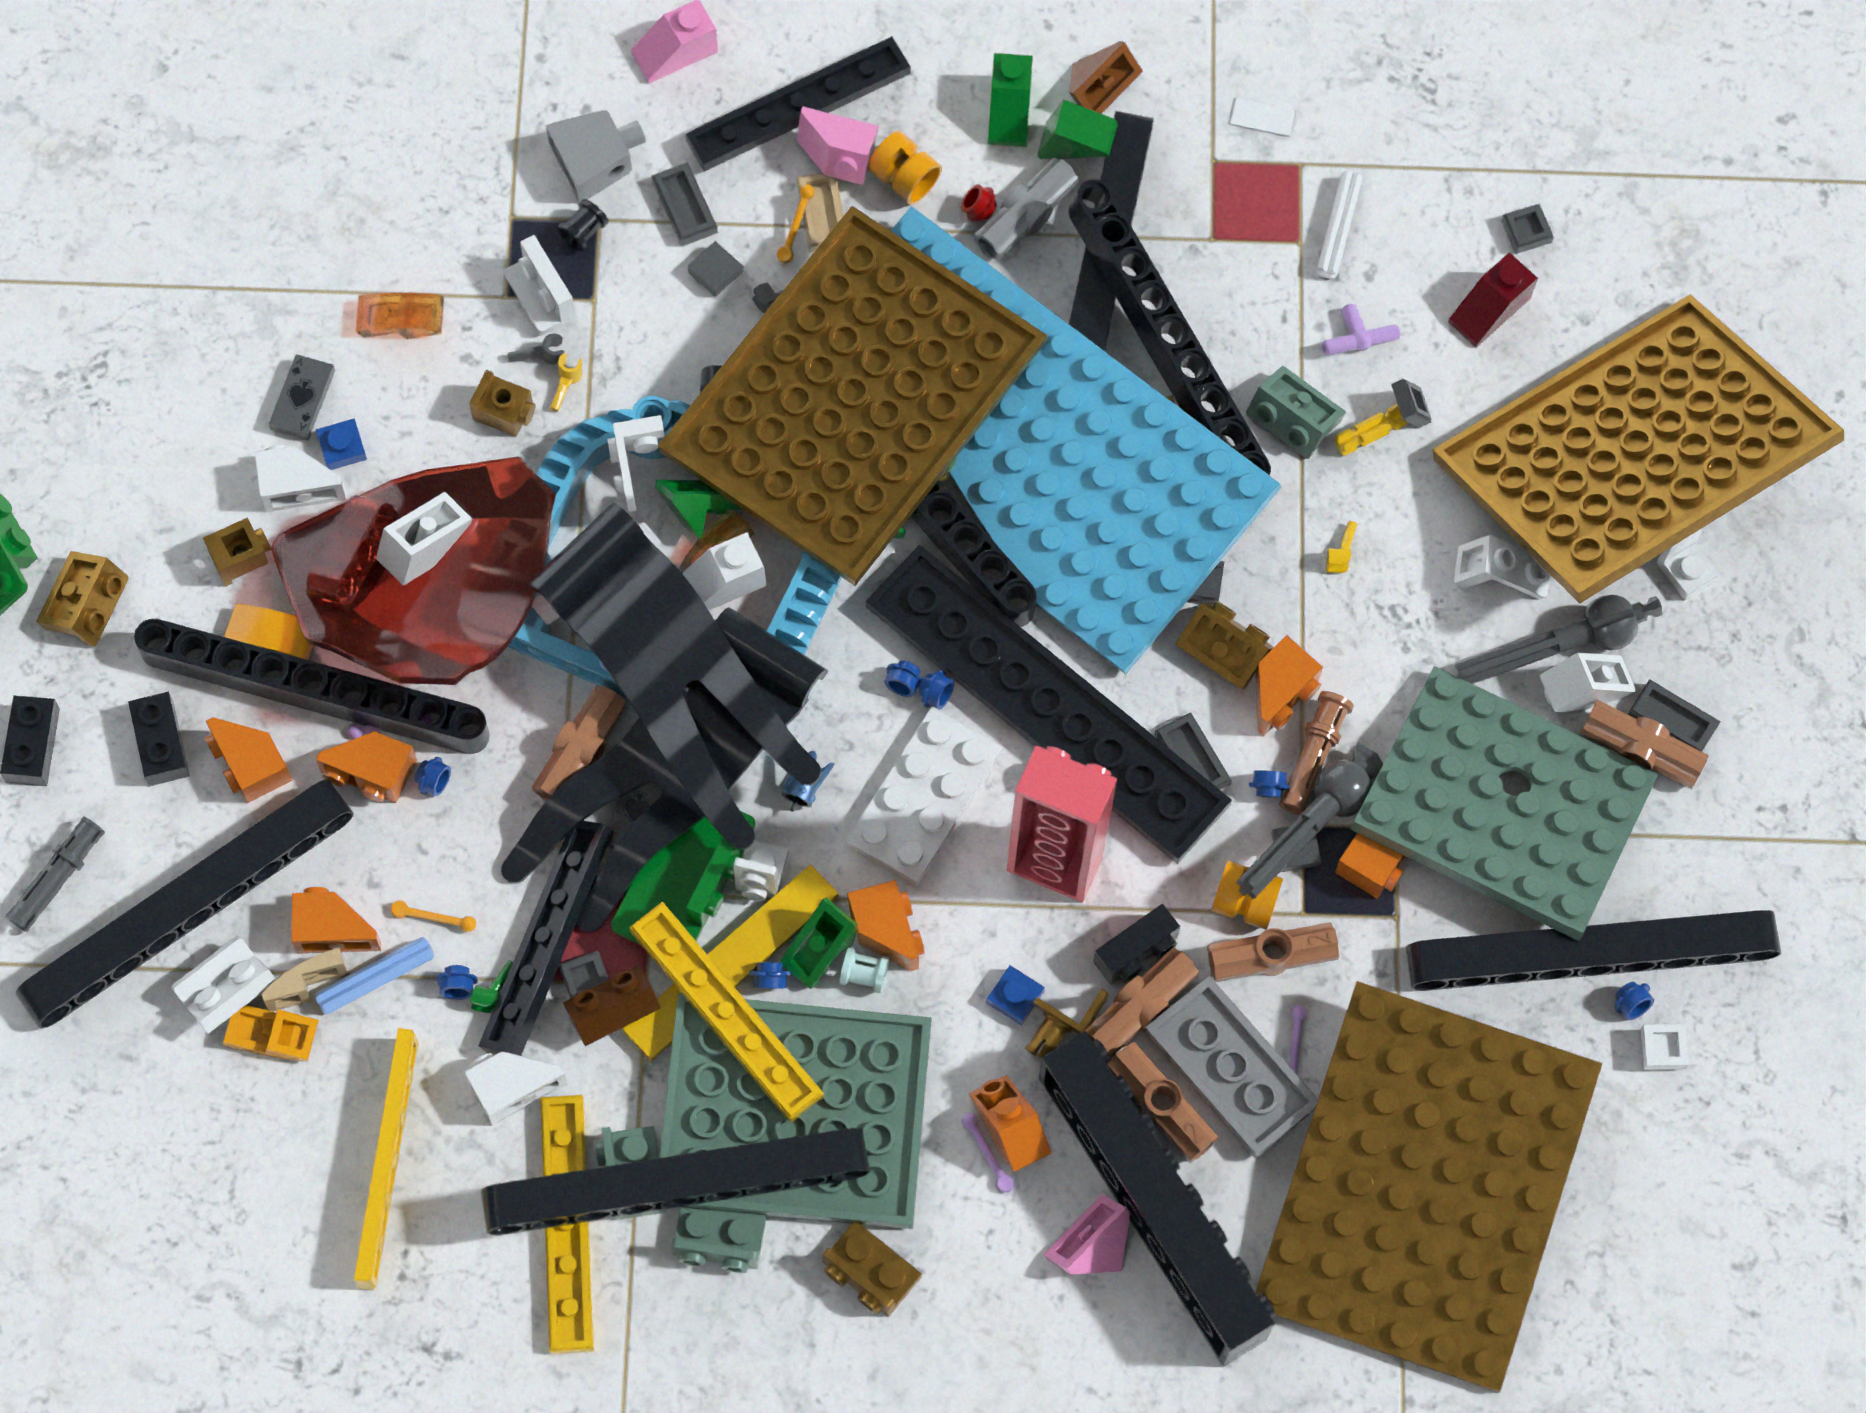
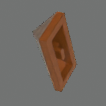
[1069,41,1143,114]

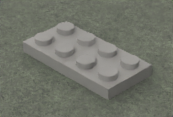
[1144,976,1318,1159]

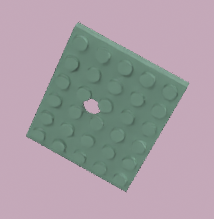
[1350,666,1659,941]
[660,993,932,1229]

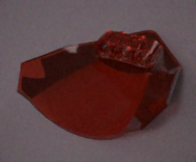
[271,456,556,685]

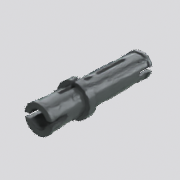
[5,816,105,932]

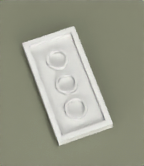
[846,707,1003,887]

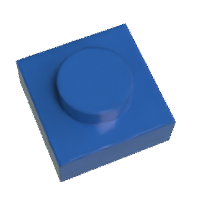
[316,418,367,470]
[986,965,1045,1026]

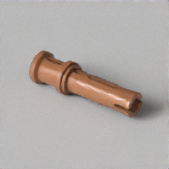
[1279,691,1354,815]

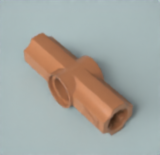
[532,685,627,801]
[1580,700,1709,789]
[1207,922,1339,982]
[1084,947,1199,1059]
[1107,1042,1219,1163]

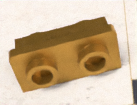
[36,551,129,647]
[1175,601,1274,690]
[822,1222,922,1316]

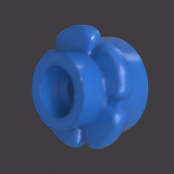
[884,660,923,697]
[918,670,954,710]
[414,756,451,796]
[1249,770,1289,798]
[749,962,791,989]
[436,965,478,1000]
[1614,982,1654,1020]

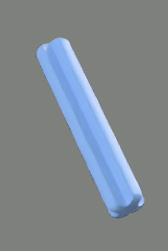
[315,937,434,1014]

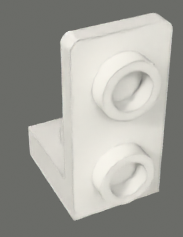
[607,415,665,512]
[1656,527,1720,600]
[1454,535,1550,599]
[733,840,789,901]

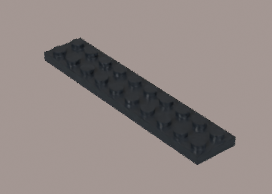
[866,544,1232,864]

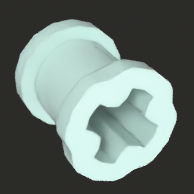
[839,947,889,994]

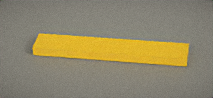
[623,864,839,1062]
[629,902,824,1123]
[354,1028,419,1290]
[540,1095,594,1355]

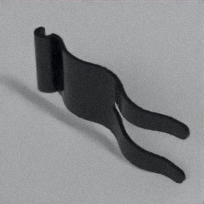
[528,502,821,850]
[501,607,828,933]

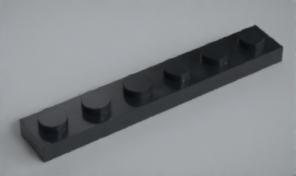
[685,36,911,172]
[478,821,614,1056]

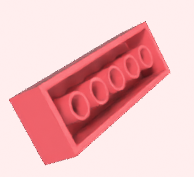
[1006,745,1117,903]

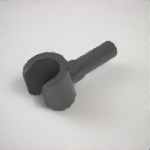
[752,283,783,313]
[508,333,564,364]

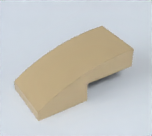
[262,948,348,1012]

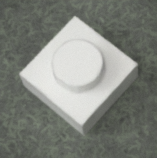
[1641,1024,1689,1070]

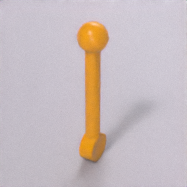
[777,184,815,263]
[391,900,477,932]

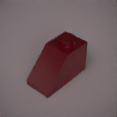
[1448,252,1538,348]

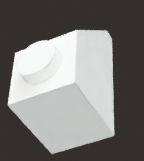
[254,445,347,512]
[376,492,472,586]
[682,533,766,610]
[1540,652,1637,713]
[464,1051,567,1126]

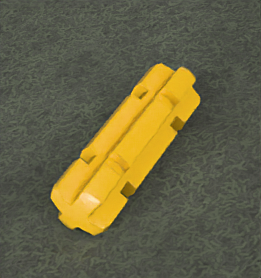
[1334,404,1408,456]

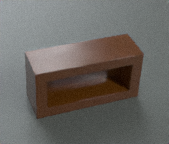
[563,965,661,1046]

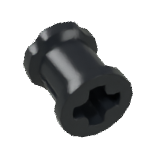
[557,199,609,252]

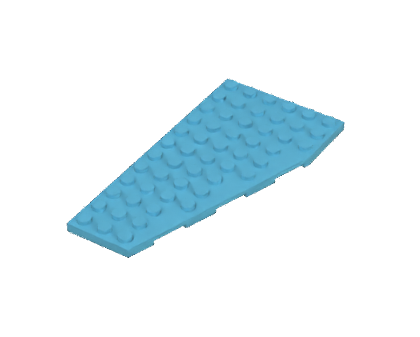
[891,206,1281,675]

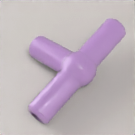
[1322,304,1400,356]

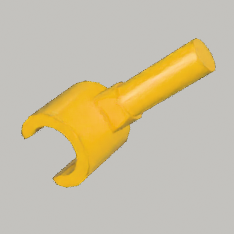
[550,353,582,412]
[1326,521,1357,573]

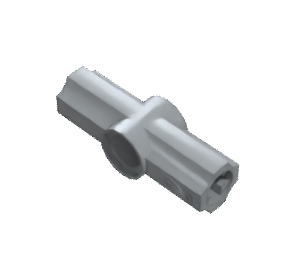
[974,158,1079,261]

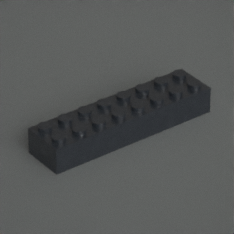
[1039,1031,1276,1367]

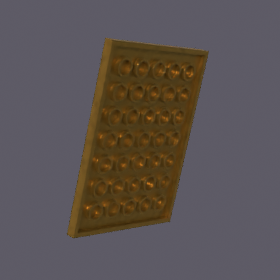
[658,206,1047,586]
[1432,294,1844,604]
[1255,981,1603,1393]

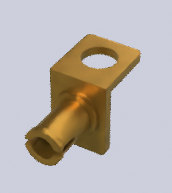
[1025,988,1109,1060]

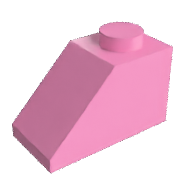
[631,0,718,83]
[797,107,878,185]

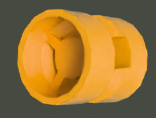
[868,130,942,205]
[1211,860,1284,930]

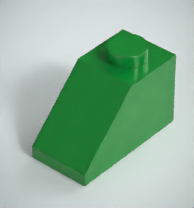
[988,53,1033,147]

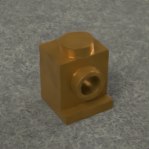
[469,370,536,437]
[203,517,272,587]

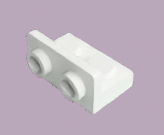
[504,235,576,335]
[172,936,276,1034]

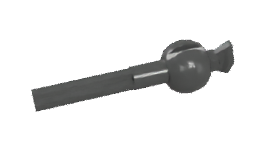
[1455,594,1662,684]
[1236,743,1383,899]

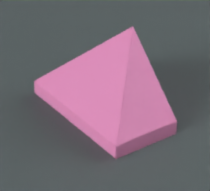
[1044,1194,1130,1274]

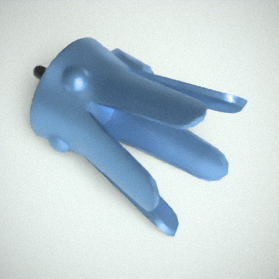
[781,751,835,812]

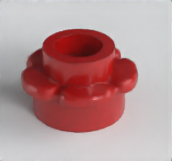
[961,184,997,222]

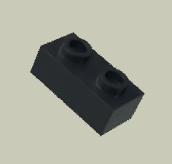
[128,691,190,786]
[0,695,60,786]
[1093,903,1180,985]

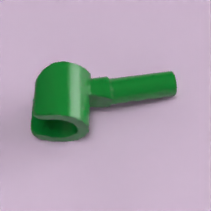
[470,960,513,1014]

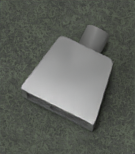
[546,110,646,203]

